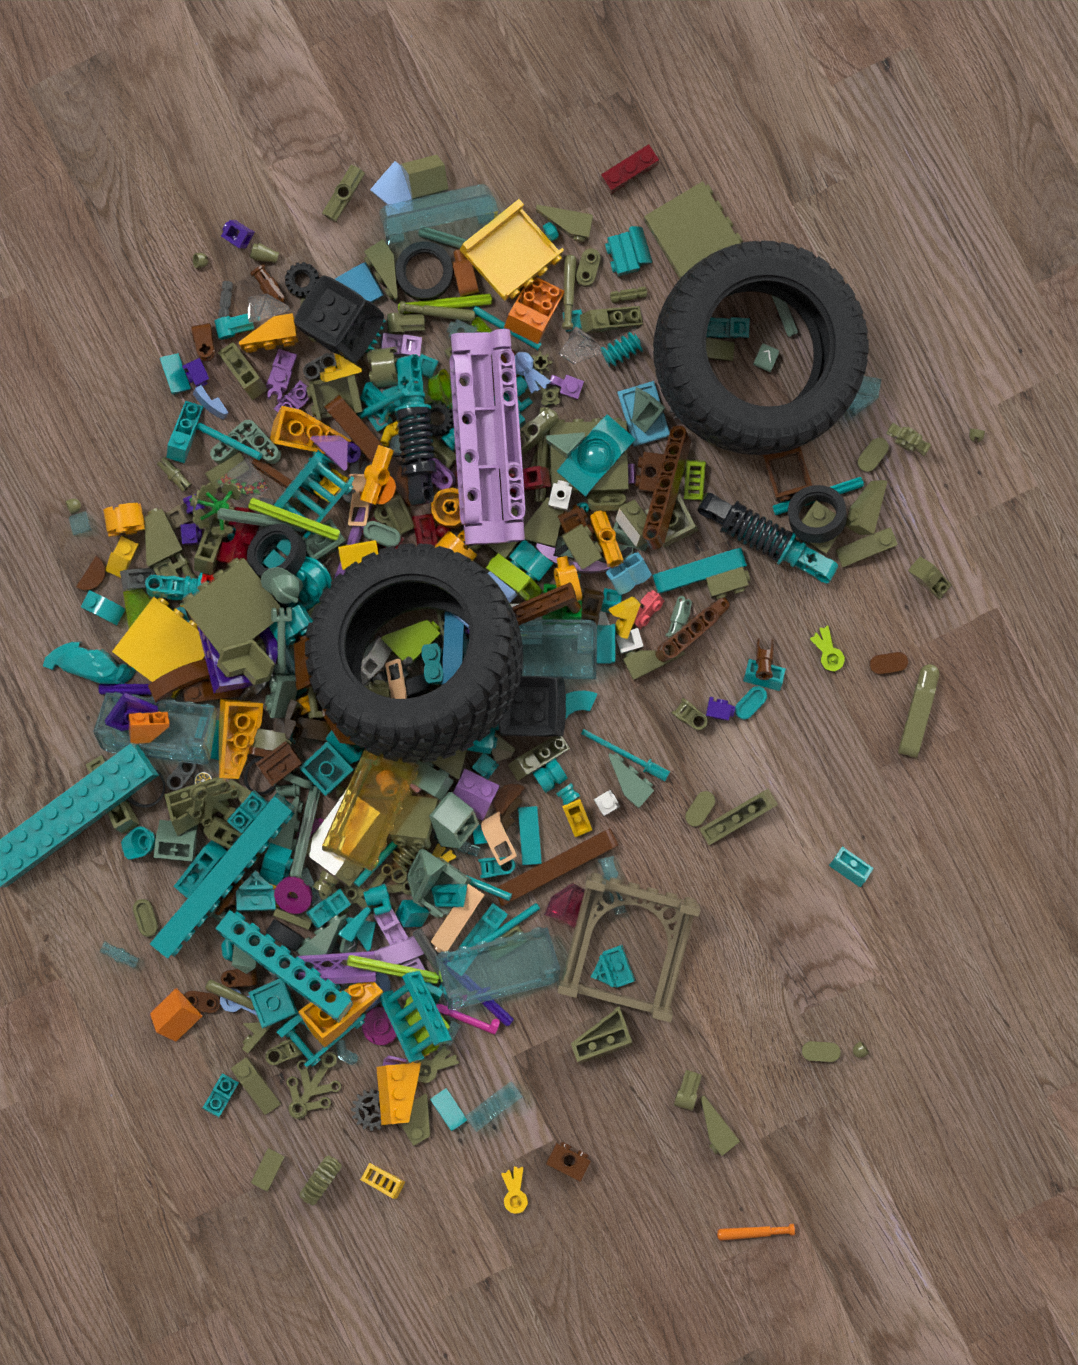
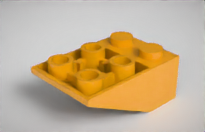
[239,313,299,353]

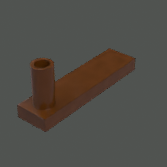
[252,442,320,504]
[512,582,581,626]

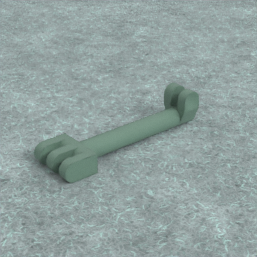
[271,607,292,673]

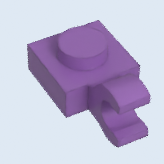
[549,375,584,400]

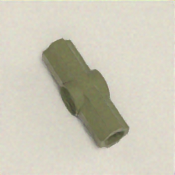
[322,165,365,222]

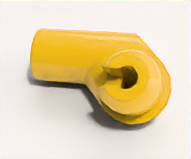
[380,421,399,446]

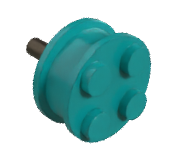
[294,556,333,602]

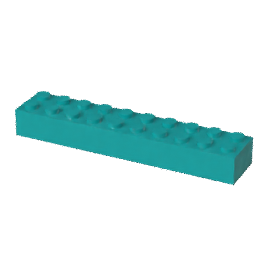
[0,743,159,887]
[150,792,295,959]

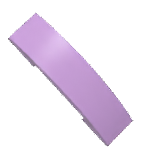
[536,543,610,573]
[373,907,425,970]
[367,933,425,964]

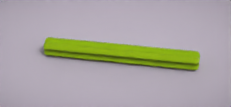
[398,294,492,314]
[248,498,340,541]
[347,955,439,984]

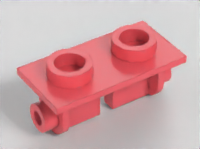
[633,590,665,630]

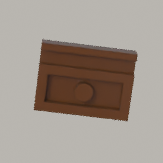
[256,741,303,786]

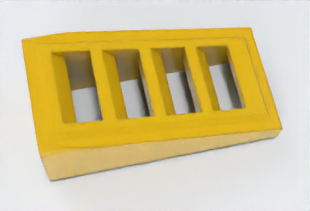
[360,1163,405,1199]

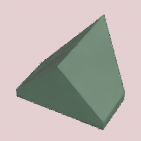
[631,387,665,433]
[546,432,585,459]

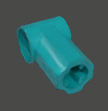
[214,313,254,340]

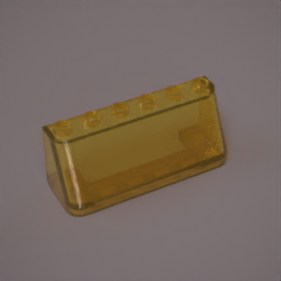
[322,749,419,871]

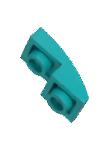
[227,790,269,834]
[202,1073,239,1118]

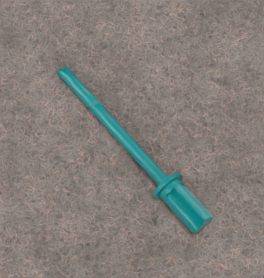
[581,729,670,781]

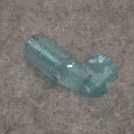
[336,1039,358,1065]

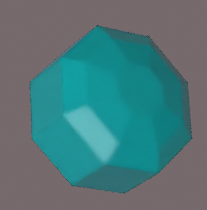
[543,222,559,241]

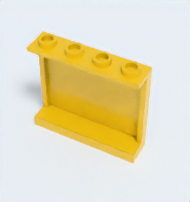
[460,199,564,301]
[112,597,205,699]

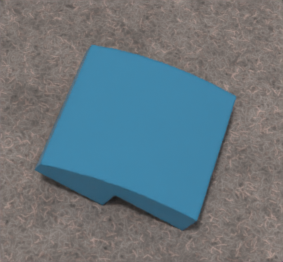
[335,262,384,303]

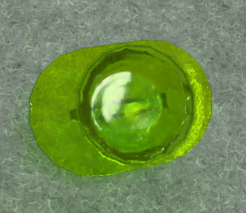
[427,369,452,409]

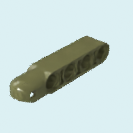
[499,410,559,473]
[898,664,939,759]

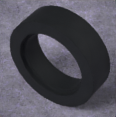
[396,241,453,301]
[788,485,847,543]
[247,524,306,578]

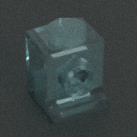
[447,319,477,339]

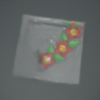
[217,458,270,508]

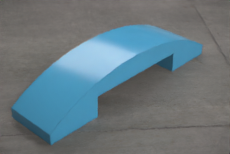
[442,612,464,685]

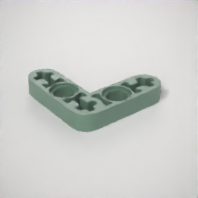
[210,420,281,464]

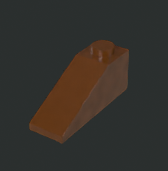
[183,681,244,705]

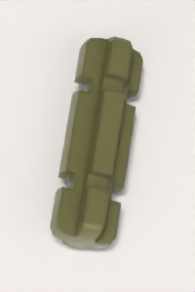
[610,287,647,303]

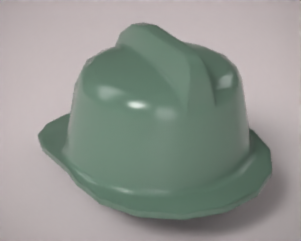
[261,567,303,604]

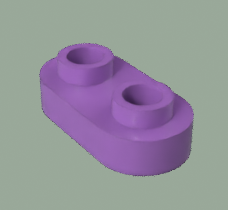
[427,458,455,490]

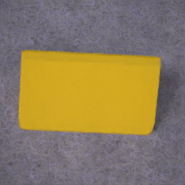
[338,540,378,570]

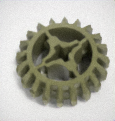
[299,1155,342,1206]

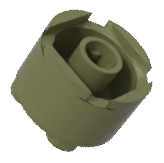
[367,347,398,388]

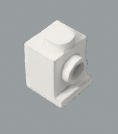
[548,480,572,511]
[594,790,620,816]

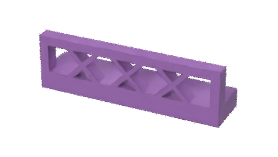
[298,951,377,985]

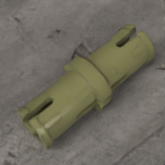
[157,456,192,493]

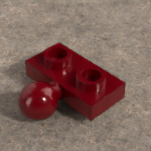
[412,513,451,546]

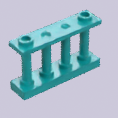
[273,450,354,539]
[379,971,452,1063]
[276,984,366,1067]

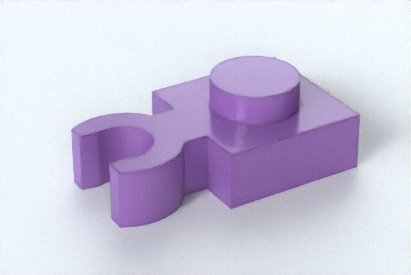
[267,367,292,402]

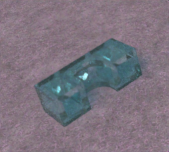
[465,1080,523,1132]

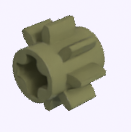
[531,351,552,374]

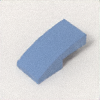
[193,385,228,420]

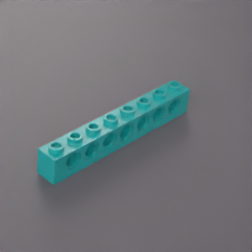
[215,910,353,1023]

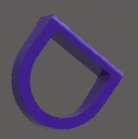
[197,625,278,693]

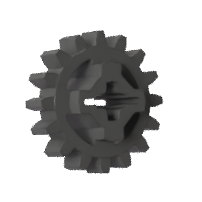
[351,1088,381,1131]

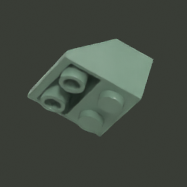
[265,673,297,718]
[429,792,479,848]
[154,820,198,862]

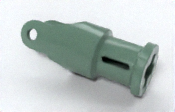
[665,596,692,641]

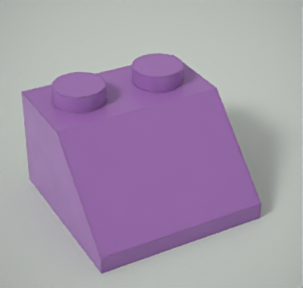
[453,769,500,821]

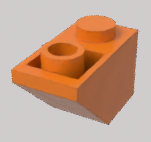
[129,712,169,744]

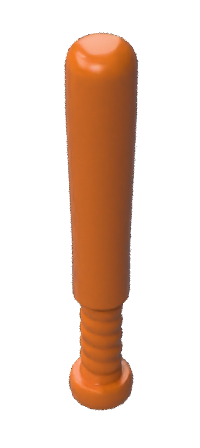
[717,1224,795,1241]

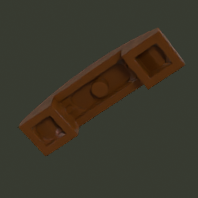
[148,659,225,703]

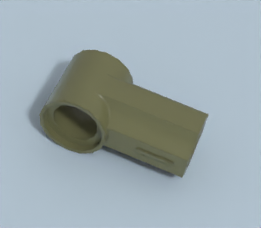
[387,313,425,334]
[674,1070,702,1111]

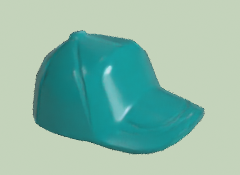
[121,826,156,860]

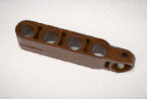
[655,598,730,662]

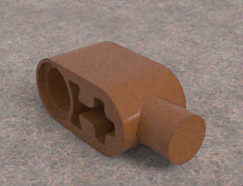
[452,249,479,297]

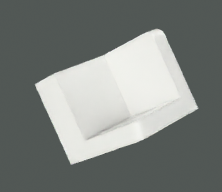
[616,628,643,654]

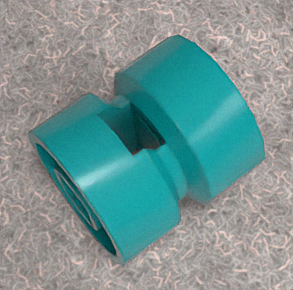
[533,758,568,793]

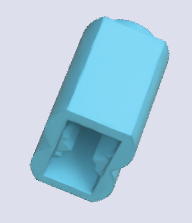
[606,552,652,595]

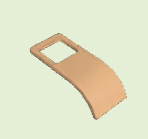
[348,474,370,526]
[385,659,406,699]
[481,812,517,865]

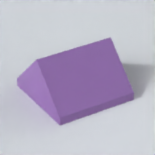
[310,435,348,471]

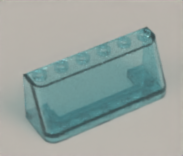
[379,184,498,245]
[519,619,597,679]
[93,692,217,765]
[435,927,561,1010]

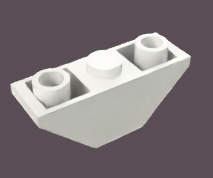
[361,636,392,684]

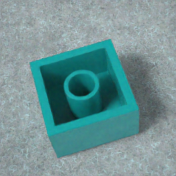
[299,742,354,796]

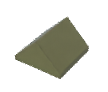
[401,155,448,200]

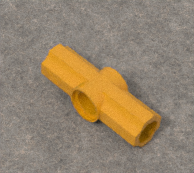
[360,445,394,505]
[590,510,624,568]

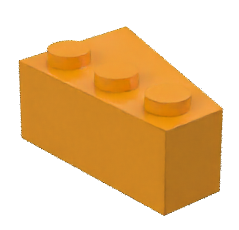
[376,1063,421,1125]

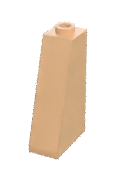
[430,884,485,954]

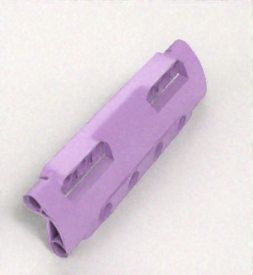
[450,329,525,545]

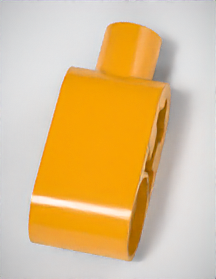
[554,556,582,601]

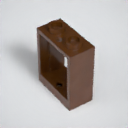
[762,446,812,502]

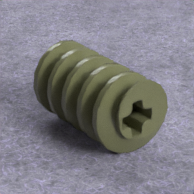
[391,842,431,872]

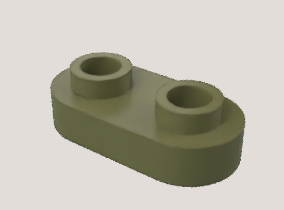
[576,248,601,287]
[588,492,626,511]

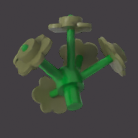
[189,483,241,537]

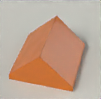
[150,988,202,1041]

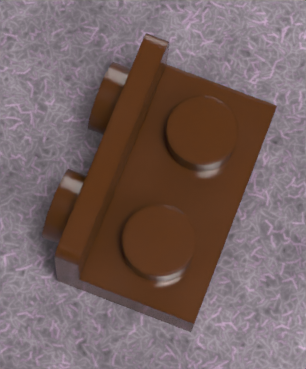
[557,504,595,542]

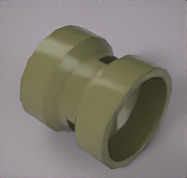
[313,870,339,896]

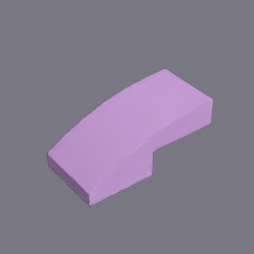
[380,333,422,356]

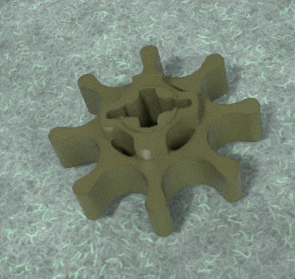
[886,423,931,456]

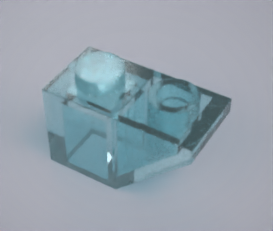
[849,376,882,416]

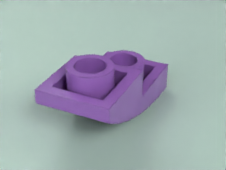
[274,380,310,412]

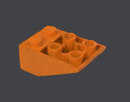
[504,277,564,344]

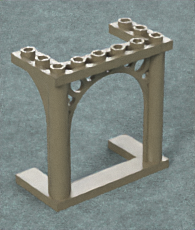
[557,872,701,1023]

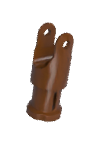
[250,264,284,306]
[756,638,774,680]
[215,879,245,916]

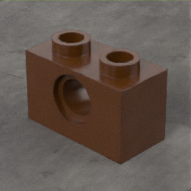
[635,452,664,494]
[546,1141,591,1182]

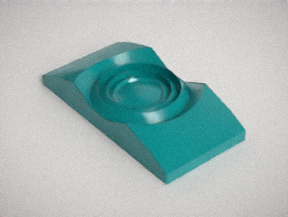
[557,414,636,497]

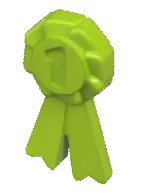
[810,626,845,672]

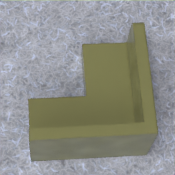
[217,639,275,685]

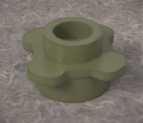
[540,386,560,406]

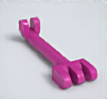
[436,1004,500,1035]

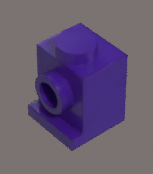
[221,220,255,248]
[182,358,209,387]
[181,524,203,546]
[706,697,735,721]

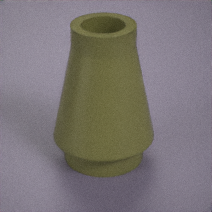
[250,243,279,263]

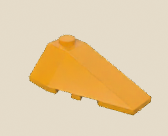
[270,406,351,454]
[219,699,263,779]
[298,982,383,1048]

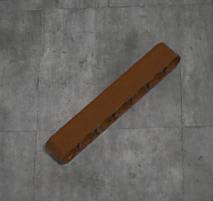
[324,394,412,507]
[643,425,691,550]
[496,828,619,906]

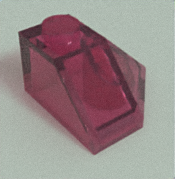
[544,883,585,929]

